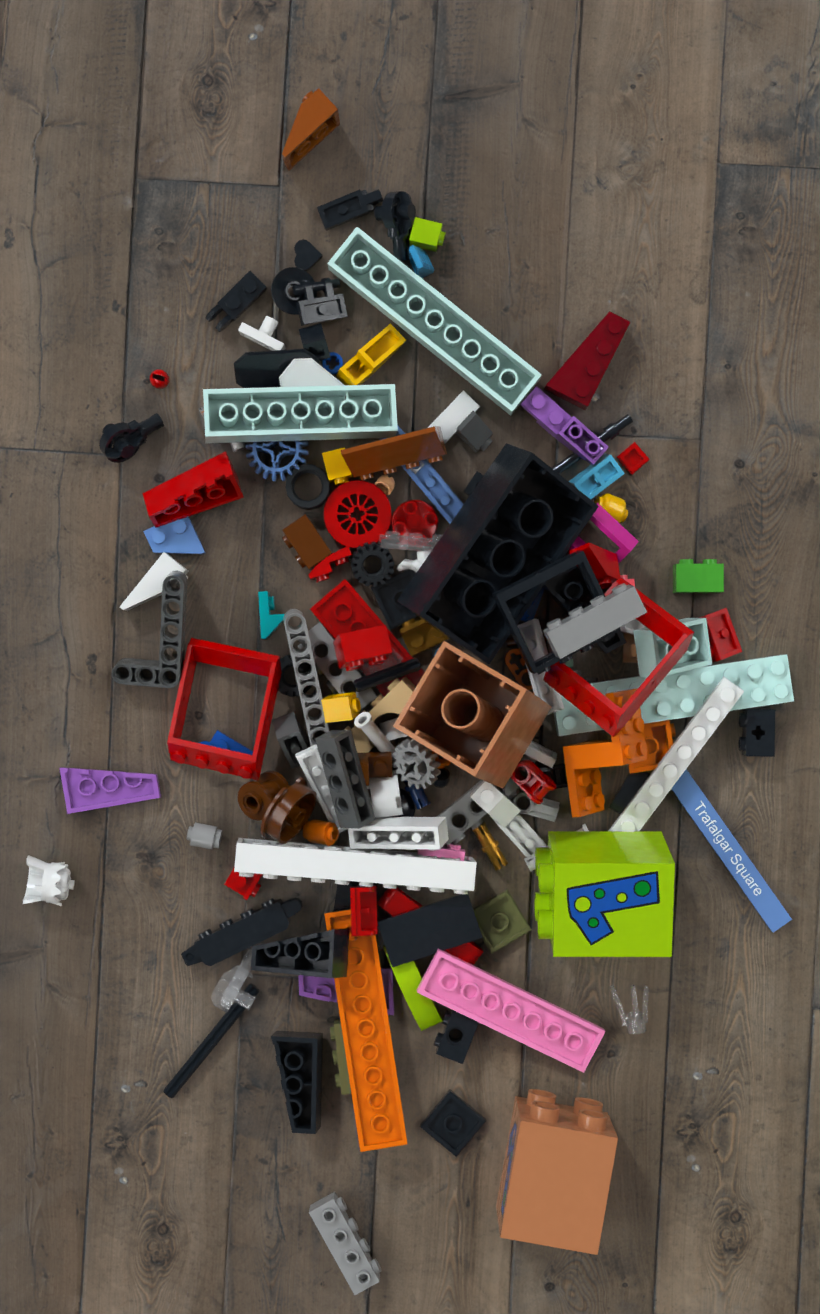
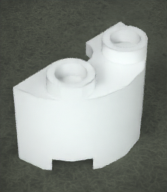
[367,770,403,819]

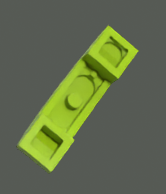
[383,945,443,1031]

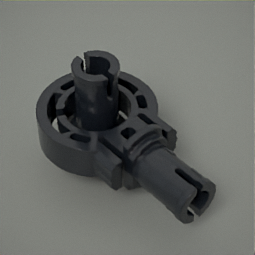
[374,191,416,261]
[99,413,164,463]

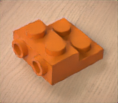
[628,720,676,774]

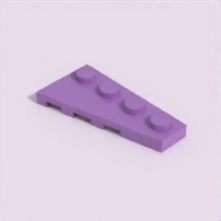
[60,767,161,814]
[298,967,394,1016]

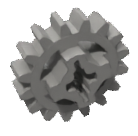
[392,739,441,789]

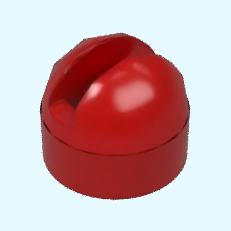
[150,369,169,389]

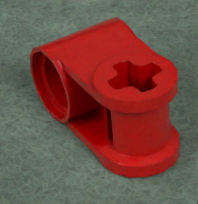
[511,759,556,804]

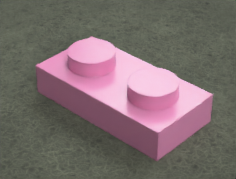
[417,843,465,861]

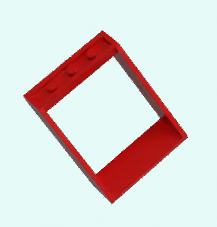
[543,578,694,737]
[167,638,282,780]

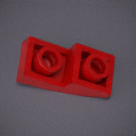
[309,546,352,583]

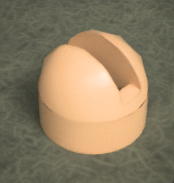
[375,474,395,495]

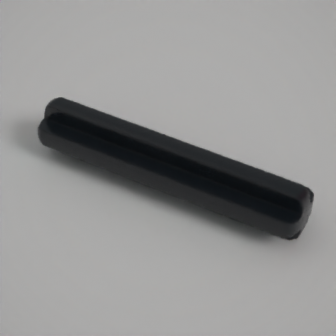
[353,658,421,692]

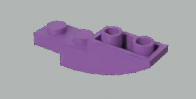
[520,386,608,465]

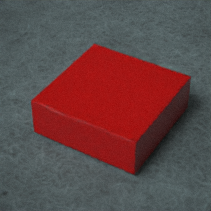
[616,442,650,475]

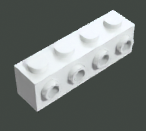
[348,817,449,851]

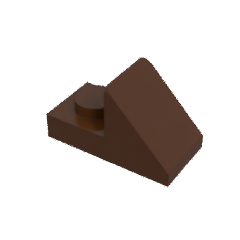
[358,752,392,786]

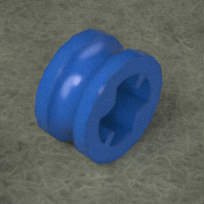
[322,352,343,375]

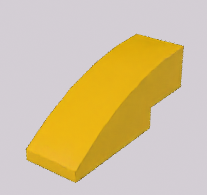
[336,323,406,385]

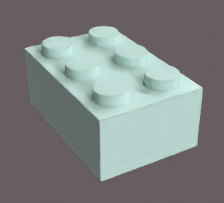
[633,618,712,677]

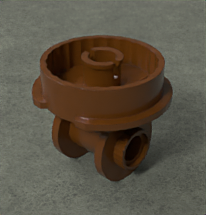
[238,771,317,844]

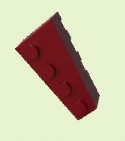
[544,311,630,410]

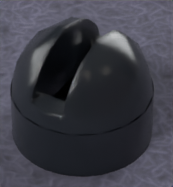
[433,768,450,788]

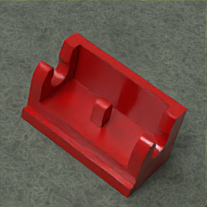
[350,886,378,936]

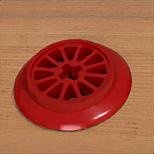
[324,480,392,548]

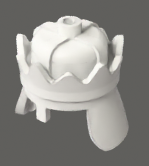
[23,855,75,906]

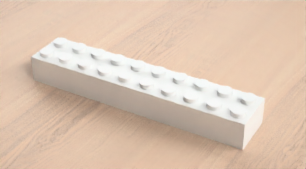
[234,838,477,894]

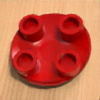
[391,499,438,546]

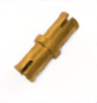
[472,822,508,871]

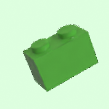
[673,559,724,593]

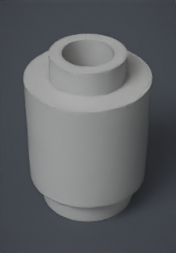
[187,822,223,850]

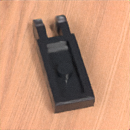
[206,271,267,332]

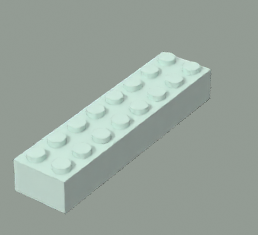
[203,384,398,443]

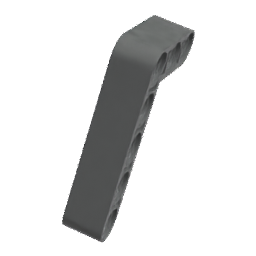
[111,570,188,688]

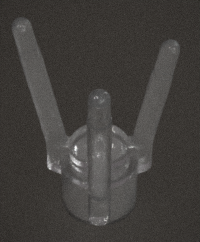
[610,985,649,1034]

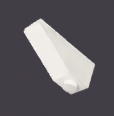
[120,552,189,611]

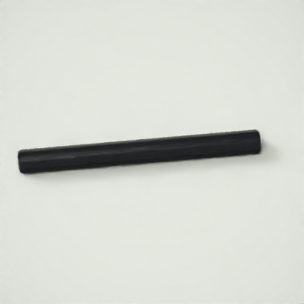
[163,984,259,1098]

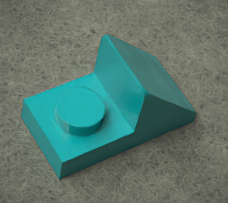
[258,591,285,639]

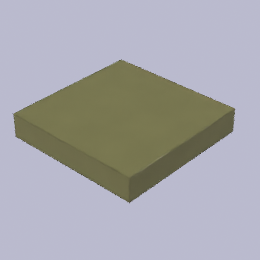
[473,889,532,954]

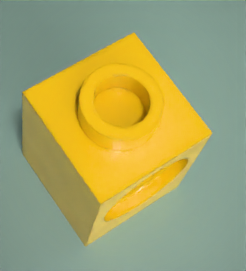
[322,447,352,485]
[321,692,361,723]

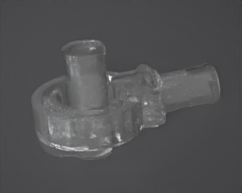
[211,947,256,1013]

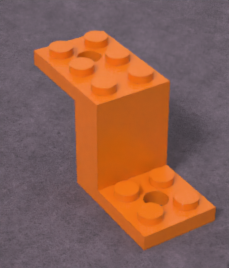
[563,688,648,818]

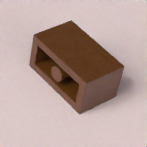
[282,514,332,570]

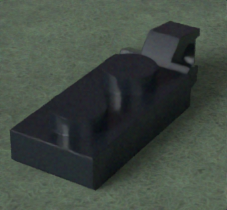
[317,189,383,231]

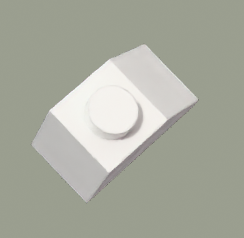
[470,780,521,828]

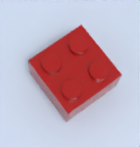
[333,625,393,672]

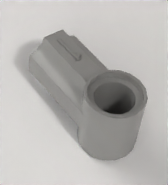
[512,791,560,822]

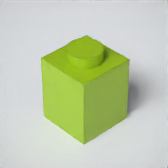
[409,217,446,252]

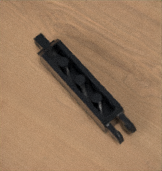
[181,897,303,966]

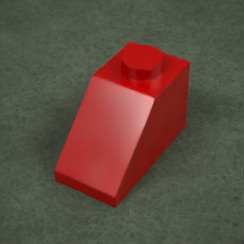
[569,542,621,589]

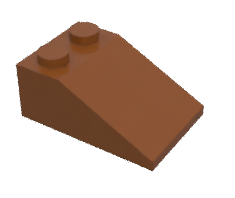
[282,88,340,171]

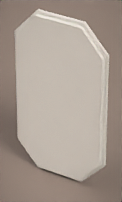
[279,358,344,387]

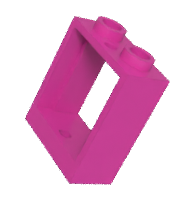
[570,503,639,564]

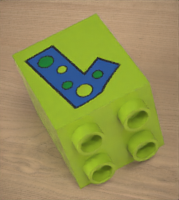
[534,831,675,957]

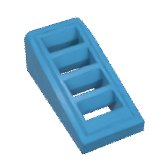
[408,245,434,278]

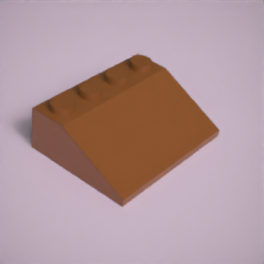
[341,426,447,480]

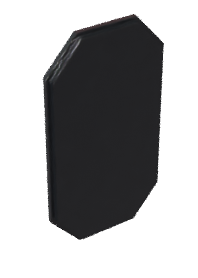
[234,349,320,388]

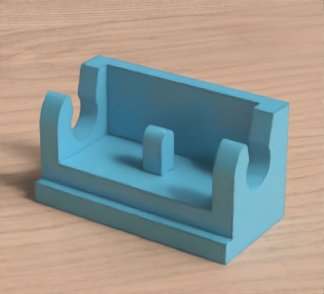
[569,453,625,499]

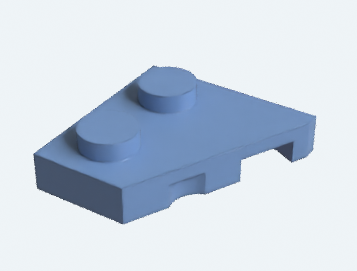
[143,517,206,554]

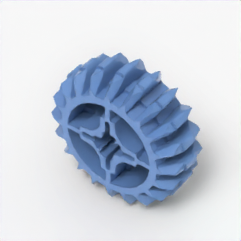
[245,441,309,482]

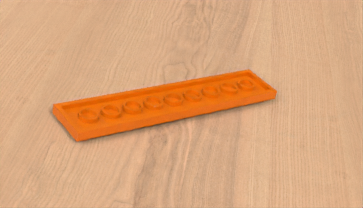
[324,909,408,1152]

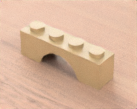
[344,676,416,753]

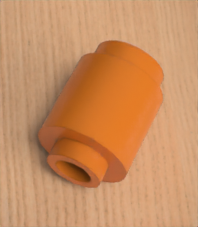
[303,820,339,846]

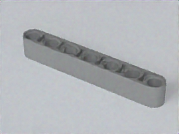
[283,609,329,746]

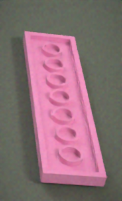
[417,949,606,1073]

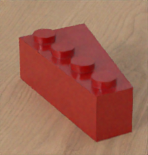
[142,451,244,528]

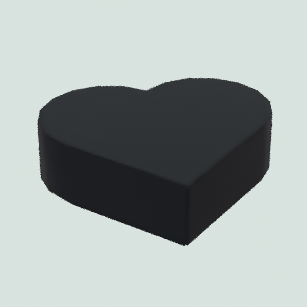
[294,239,323,271]

